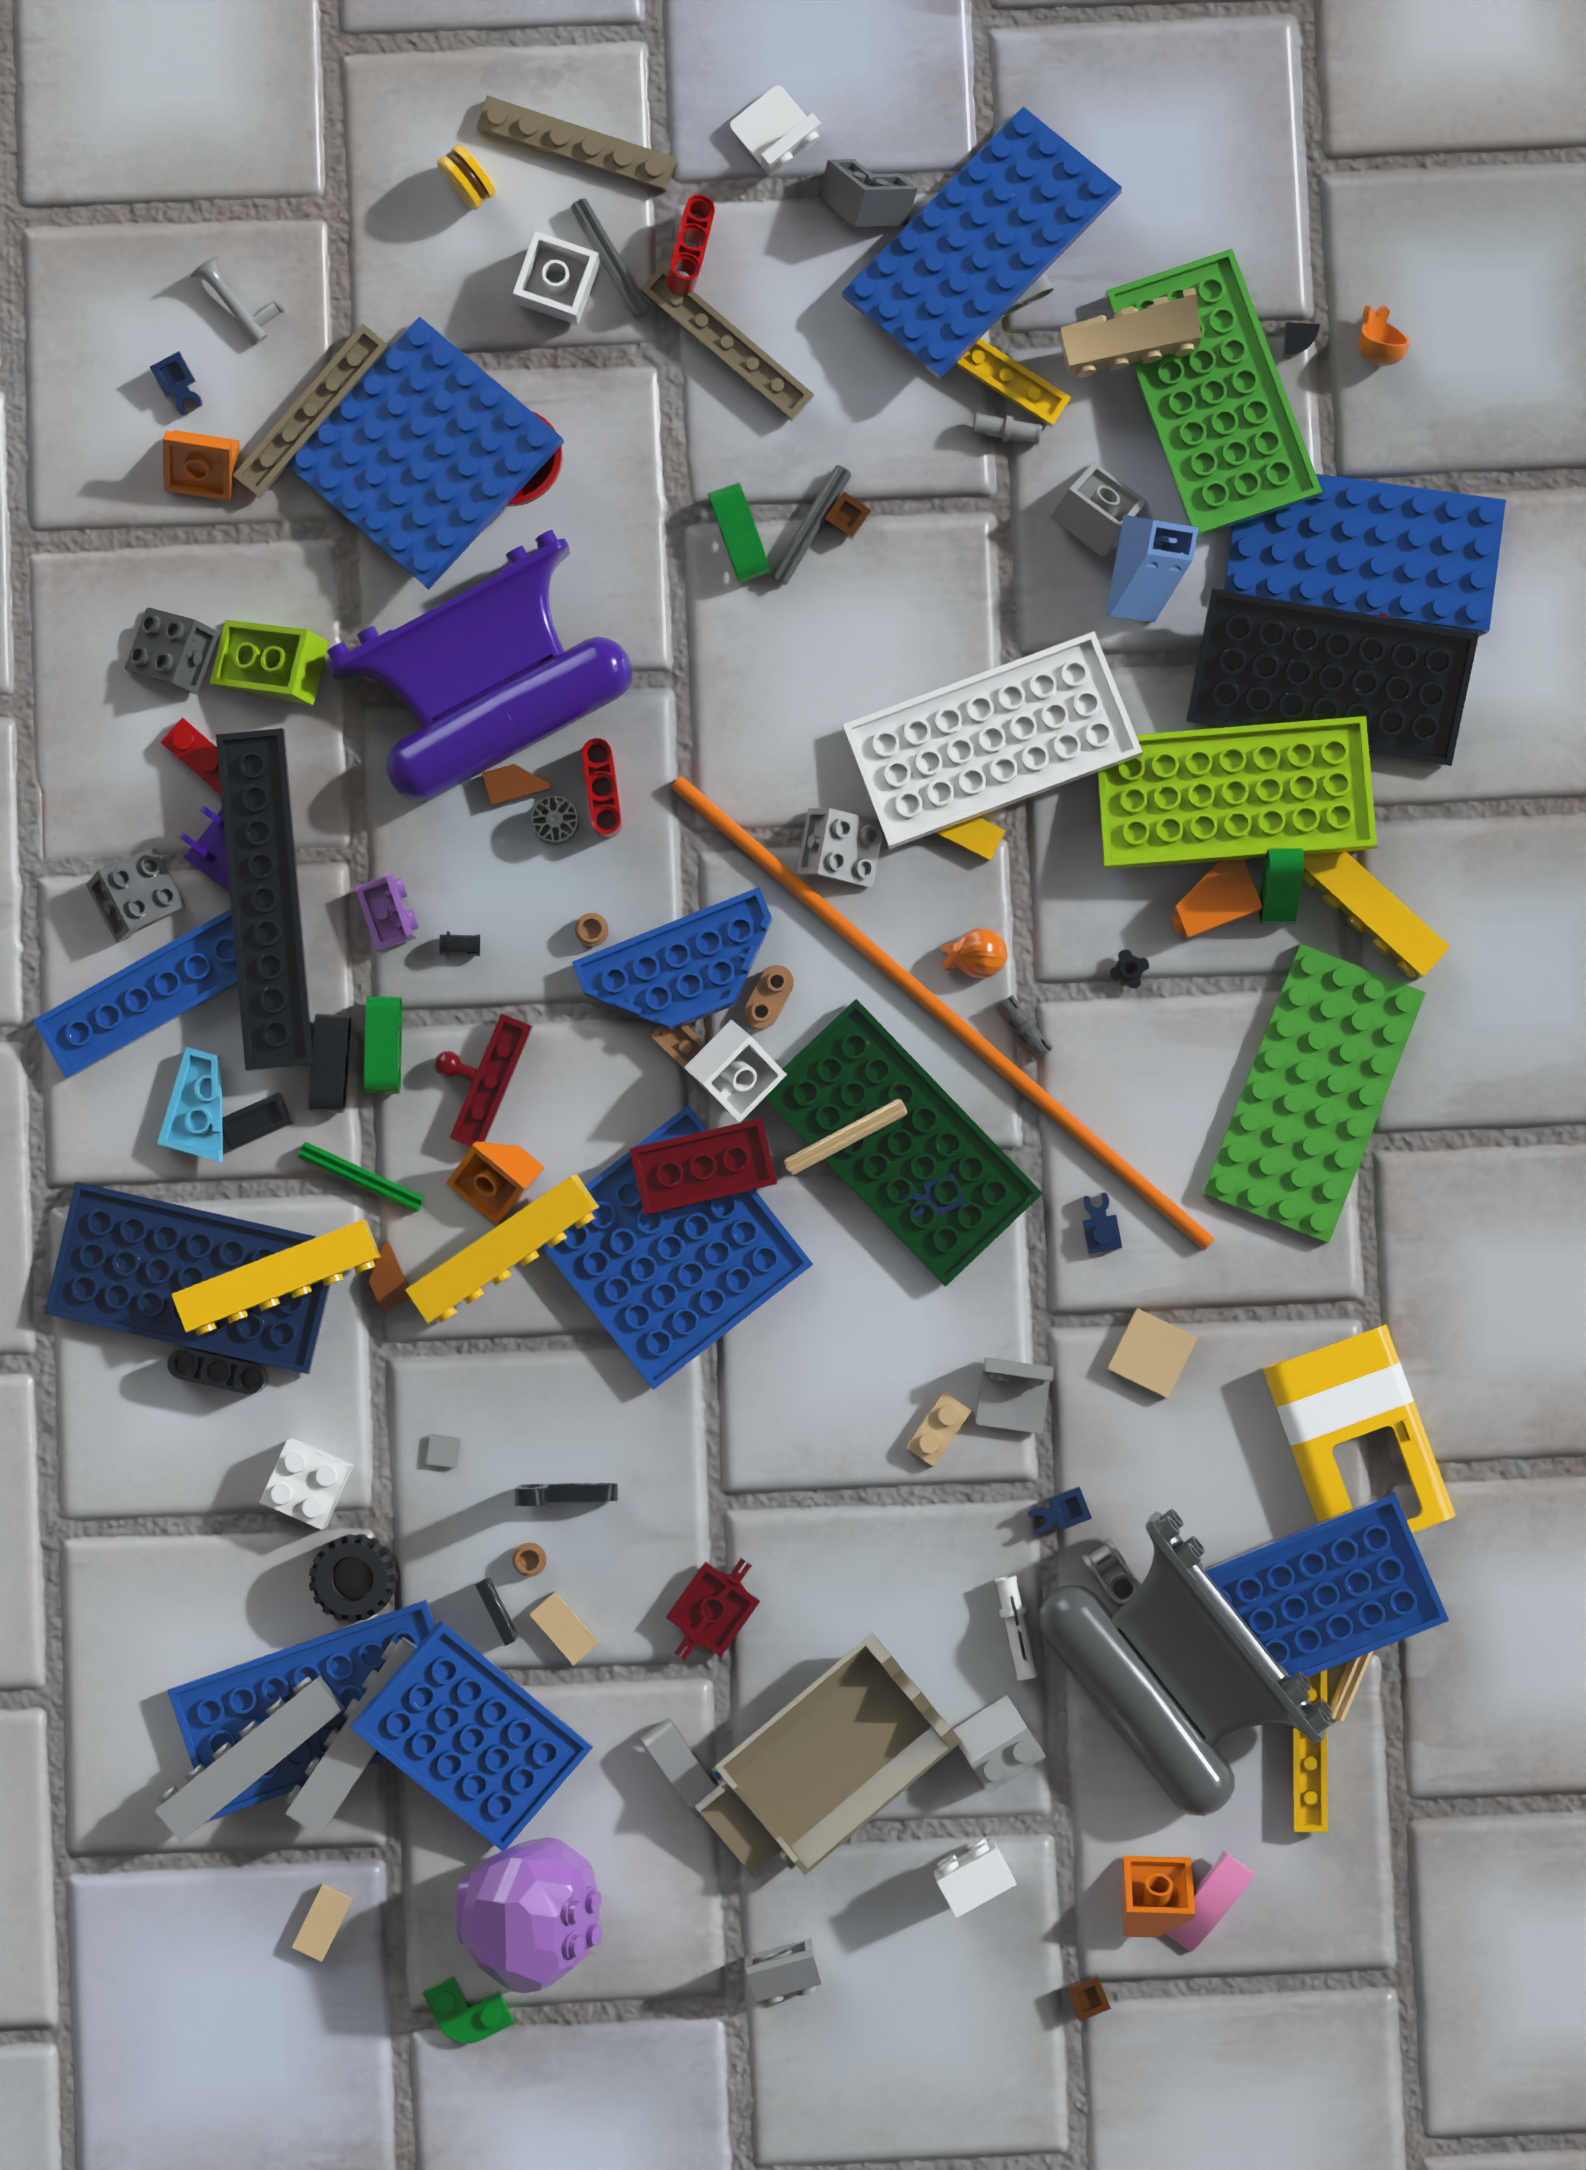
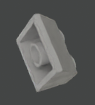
[1050,462,1147,557]
[953,1694,1046,1794]
[745,1939,822,2004]

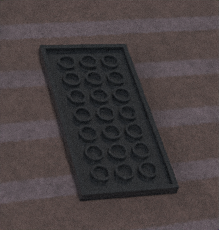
[1186,587,1479,766]

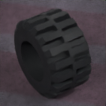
[309,1534,398,1622]

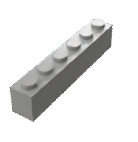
[285,1637,418,1837]
[154,1676,345,1843]

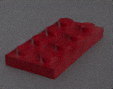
[630,1118,777,1215]

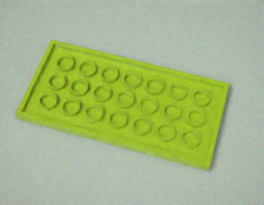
[1098,716,1377,870]

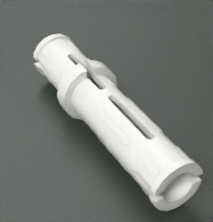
[995,1575,1038,1680]

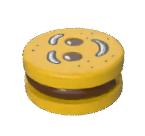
[437,145,496,210]

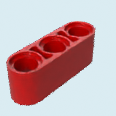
[666,195,715,295]
[582,738,622,838]

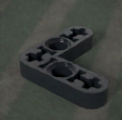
[515,1483,618,1506]

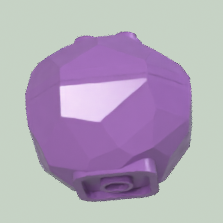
[457,1837,602,1994]

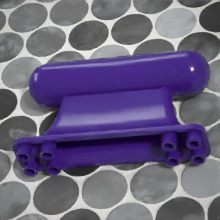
[327,530,632,802]

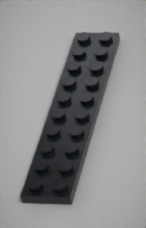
[216,728,314,1071]

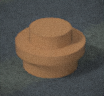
[575,913,609,947]
[512,1542,547,1577]

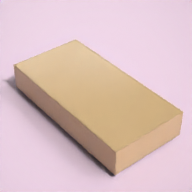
[529,1592,600,1666]
[292,1884,354,1962]

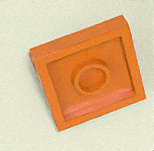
[162,430,240,501]

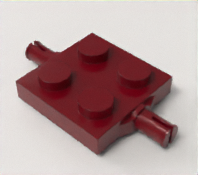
[666,1558,761,1661]

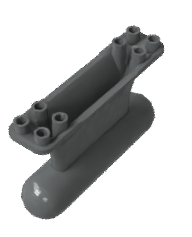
[1038,1509,1333,1816]

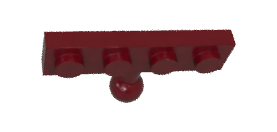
[434,1013,533,1147]

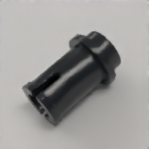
[439,931,480,958]

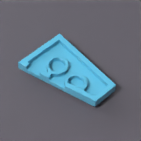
[157,1047,223,1163]

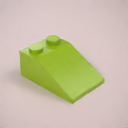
[209,620,329,706]

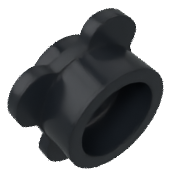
[1110,949,1149,989]

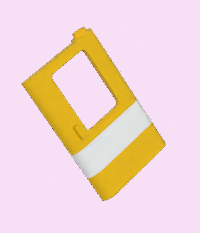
[1262,1324,1456,1533]

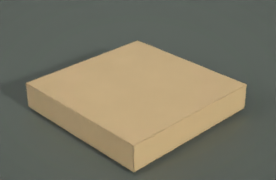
[1107,1308,1198,1399]

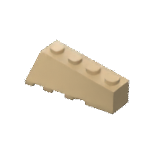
[1059,287,1201,378]

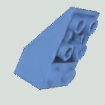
[1106,515,1199,623]

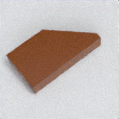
[482,764,551,806]
[369,1241,412,1312]

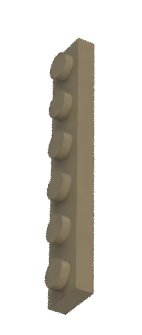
[476,95,676,192]
[640,265,814,422]
[233,324,389,499]

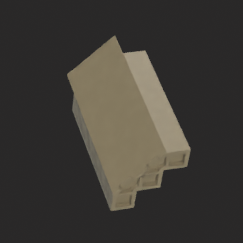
[695,1633,961,1878]

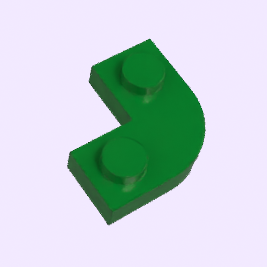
[422,1976,515,2043]

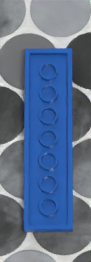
[33,909,238,1079]

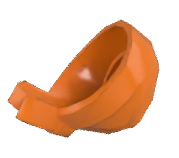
[1359,305,1410,366]
[940,928,1008,979]

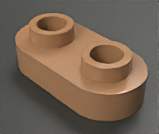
[745,965,794,1029]

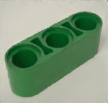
[707,482,771,584]
[1259,848,1304,924]
[364,996,402,1094]

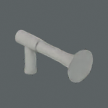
[191,255,285,345]

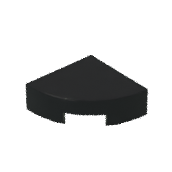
[1283,322,1320,358]

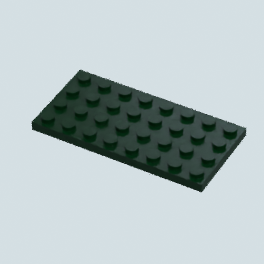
[765,999,1043,1287]

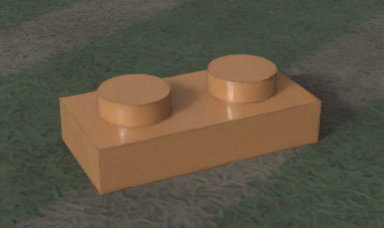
[650,1025,707,1081]

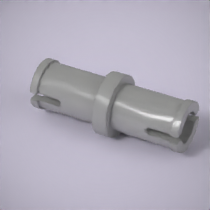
[972,412,1042,446]

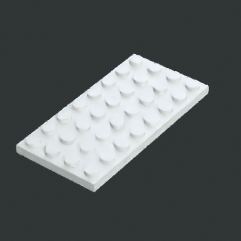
[843,631,1143,849]

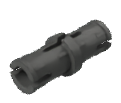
[996,995,1053,1061]

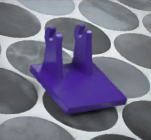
[179,806,230,893]

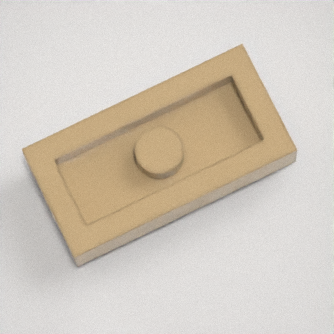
[906,1391,972,1467]

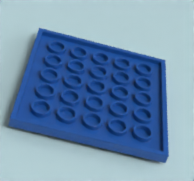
[287,316,564,590]
[542,1105,813,1390]

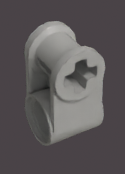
[1081,1538,1139,1604]

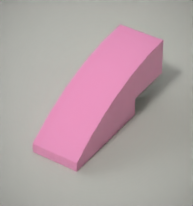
[1165,1850,1255,1953]

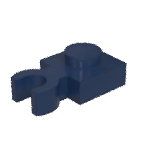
[150,351,203,415]
[902,1173,965,1218]
[1082,1192,1122,1254]
[1028,1486,1092,1534]

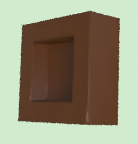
[825,492,871,540]
[1066,1974,1111,2022]

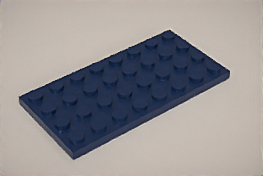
[44,1182,331,1374]

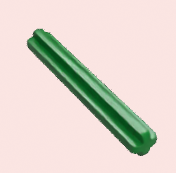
[298,1142,424,1212]

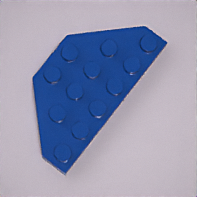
[572,887,773,1030]

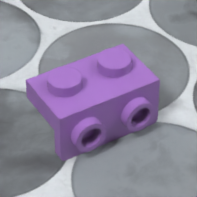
[355,872,419,952]

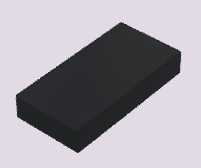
[222,1092,293,1151]
[475,1577,519,1646]

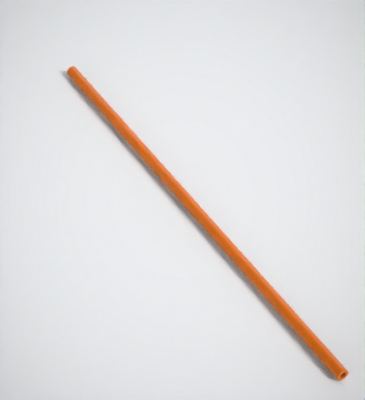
[671,776,1215,1251]

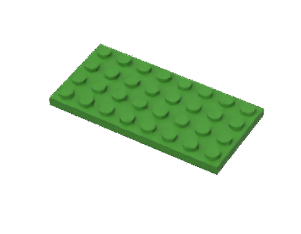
[1106,249,1322,537]
[1202,943,1426,1243]

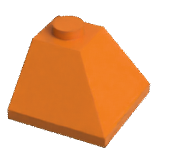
[446,1141,545,1226]
[1122,1856,1195,1938]

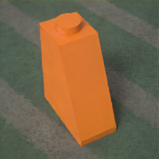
[1170,859,1263,940]

